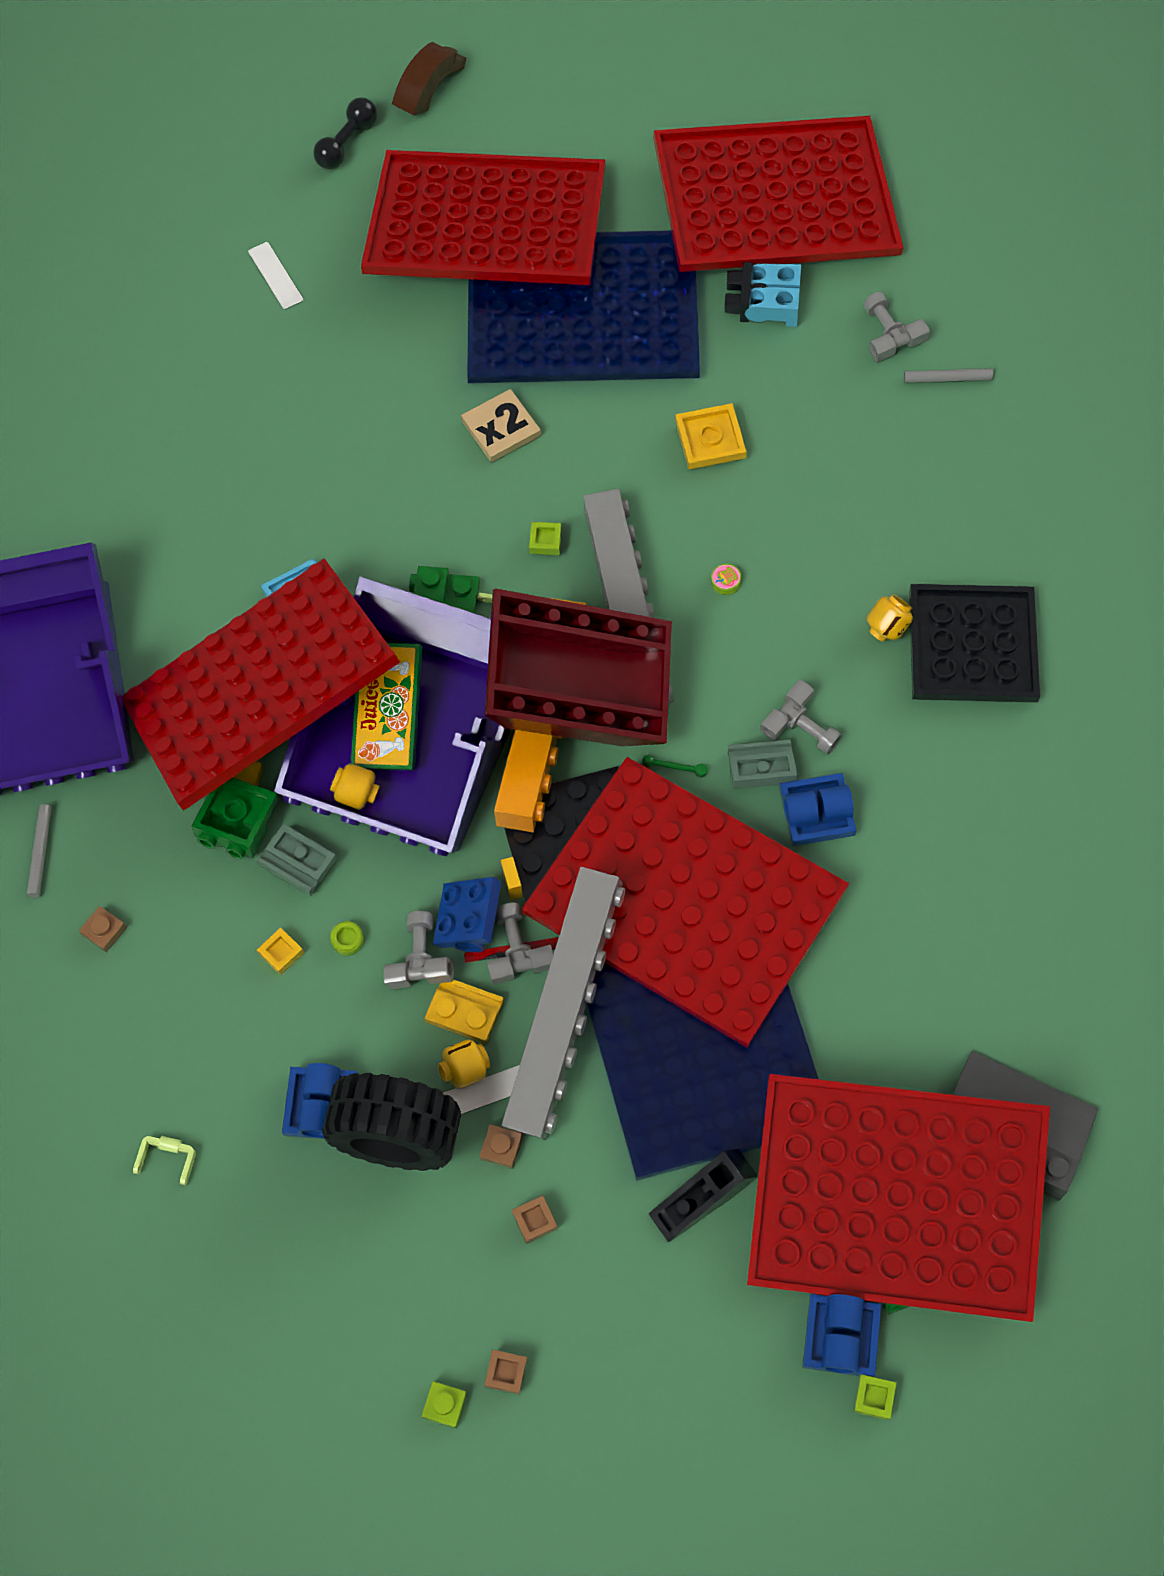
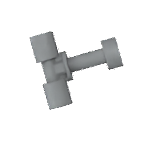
[863,292,930,363]
[760,680,842,755]
[487,903,553,985]
[384,911,454,989]

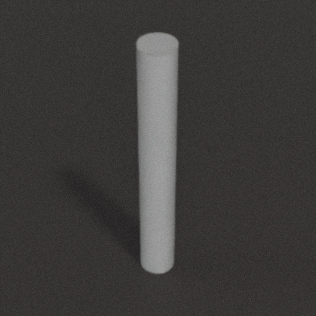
[904,368,993,383]
[27,804,52,898]

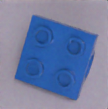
[779,773,856,846]
[433,877,502,953]
[282,1063,358,1139]
[802,1294,881,1377]

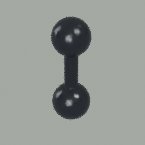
[313,97,377,169]

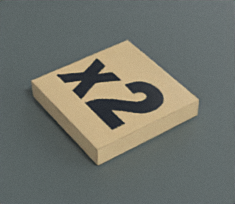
[461,389,541,463]

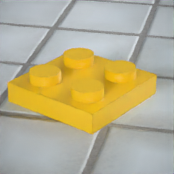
[675,403,747,470]

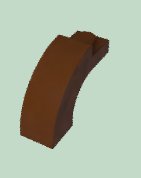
[392,42,466,115]

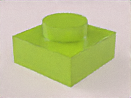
[529,522,562,555]
[853,1374,897,1421]
[421,1381,467,1428]

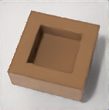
[79,906,127,953]
[479,1124,523,1169]
[512,1195,558,1244]
[484,1350,528,1395]

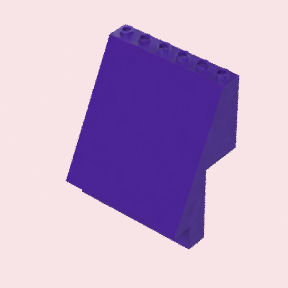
[0,543,134,795]
[274,577,511,856]

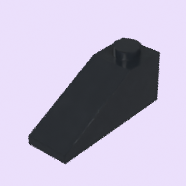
[648,1149,758,1242]

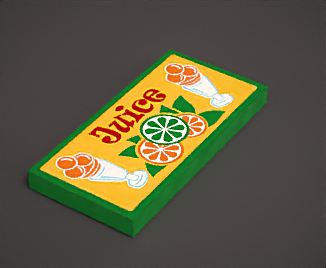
[351,643,422,771]

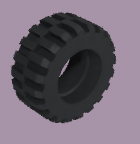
[322,1073,461,1171]

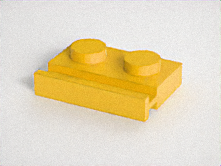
[424,979,504,1045]

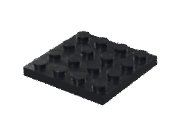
[909,584,1040,703]
[496,766,619,903]

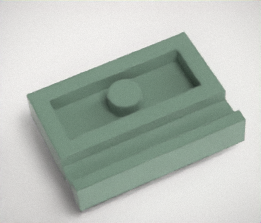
[728,739,797,789]
[256,824,337,896]

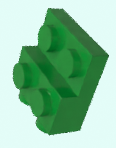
[409,566,480,613]
[191,777,279,859]

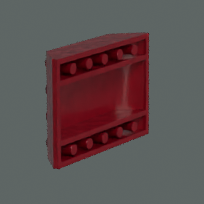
[485,588,672,746]

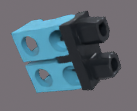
[725,262,801,327]

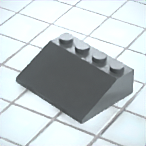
[952,1051,1098,1201]

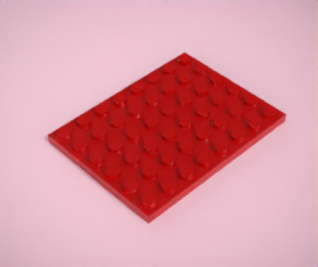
[653,116,904,272]
[361,150,606,285]
[123,558,400,811]
[522,757,849,1048]
[747,1074,1050,1322]

